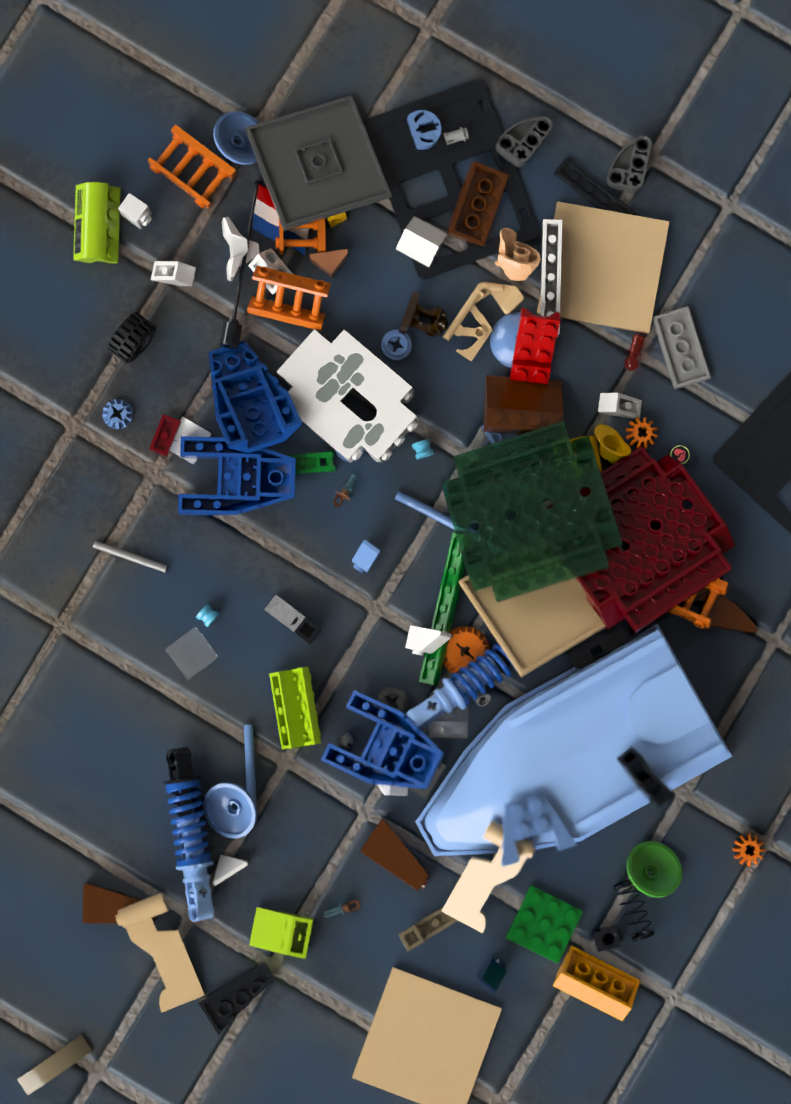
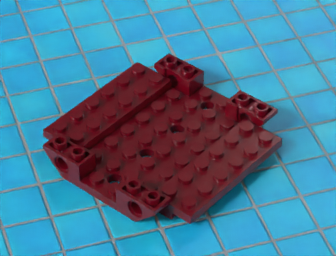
[542,446,735,633]

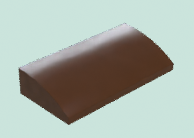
[446,161,509,246]

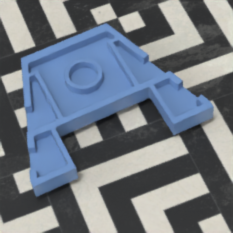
[501,793,576,867]

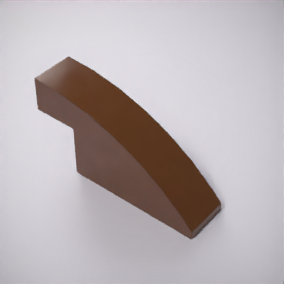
[695,588,758,634]

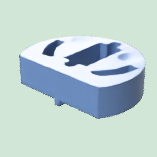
[407,110,441,150]

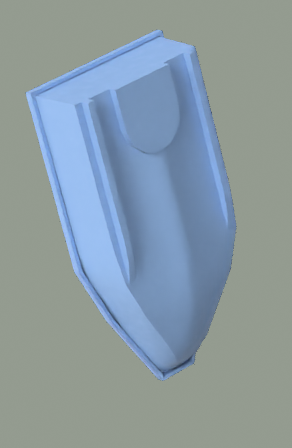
[415,624,732,856]

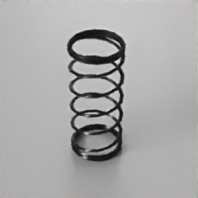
[613,879,655,942]

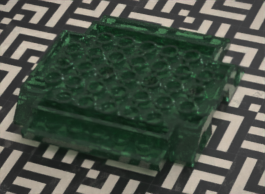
[442,421,623,603]

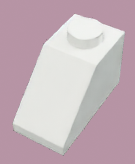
[151,261,196,286]
[598,393,642,419]
[405,625,452,656]

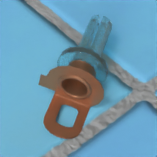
[333,474,357,507]
[324,900,360,918]

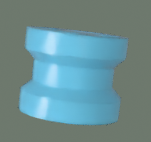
[412,439,434,460]
[196,603,220,627]

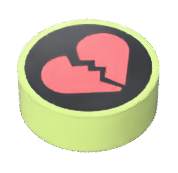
[670,445,690,465]

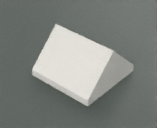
[396,216,447,267]

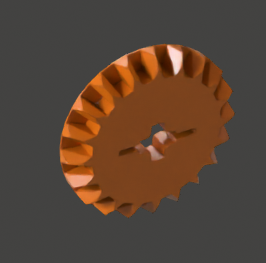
[443,626,490,674]

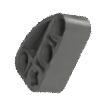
[496,116,553,167]
[606,136,652,193]

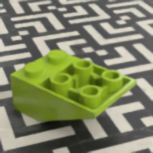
[249,907,314,959]

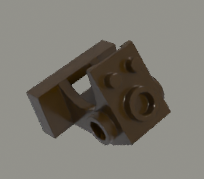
[398,292,448,337]

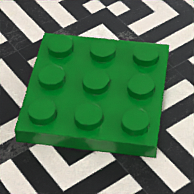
[505,885,583,964]

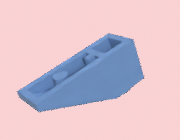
[352,539,381,573]

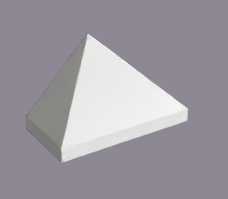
[213,854,249,886]

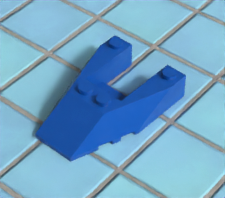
[178,436,296,516]
[321,690,444,789]

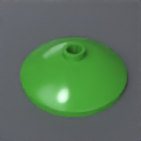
[627,841,682,898]

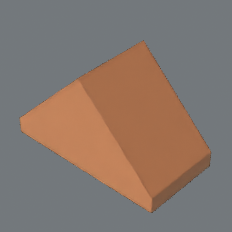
[310,249,348,277]

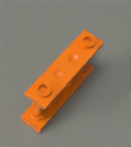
[148,124,237,210]
[275,218,326,255]
[247,266,331,331]
[669,579,729,629]

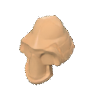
[495,227,542,281]

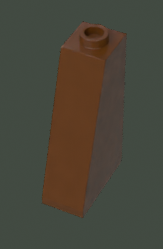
[360,819,429,891]
[82,882,158,924]

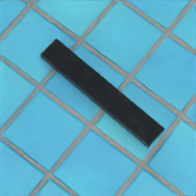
[554,158,640,216]

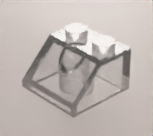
[429,694,468,738]

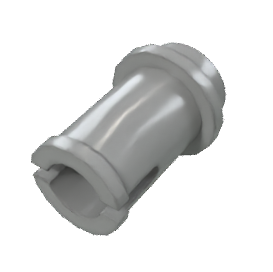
[444,127,469,145]

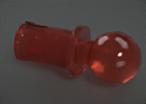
[624,334,645,371]

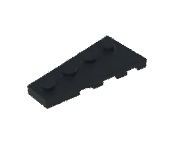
[198,961,275,1035]

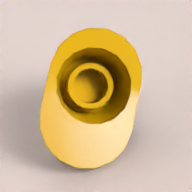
[594,425,631,465]

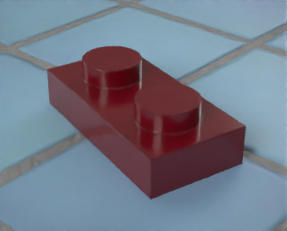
[149,414,181,457]

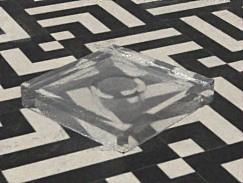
[165,626,219,680]

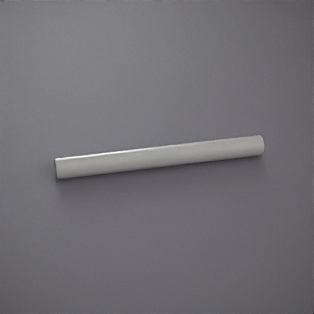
[93,540,168,573]

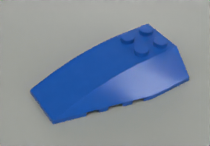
[208,341,302,453]

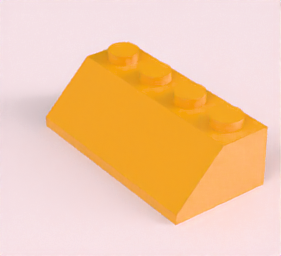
[553,945,641,1021]

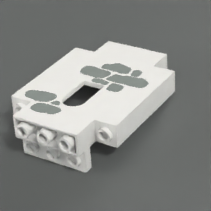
[277,329,419,463]

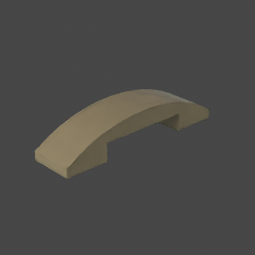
[398,906,459,952]
[17,1034,92,1095]

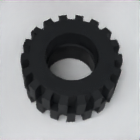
[108,312,156,364]

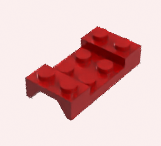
[510,308,560,384]

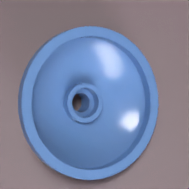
[213,111,259,165]
[490,312,521,368]
[203,782,257,839]

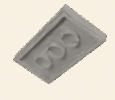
[652,306,711,390]

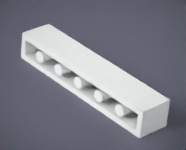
[540,219,562,338]

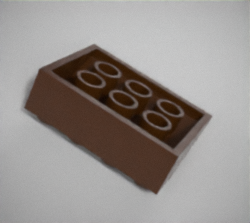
[483,375,563,437]

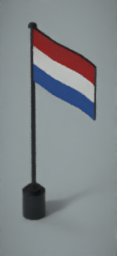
[220,180,309,349]

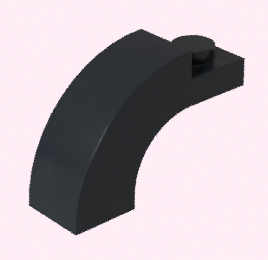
[616,746,675,808]

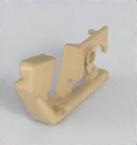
[443,282,524,362]

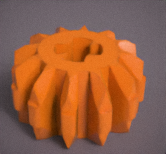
[625,417,658,449]
[732,833,766,867]

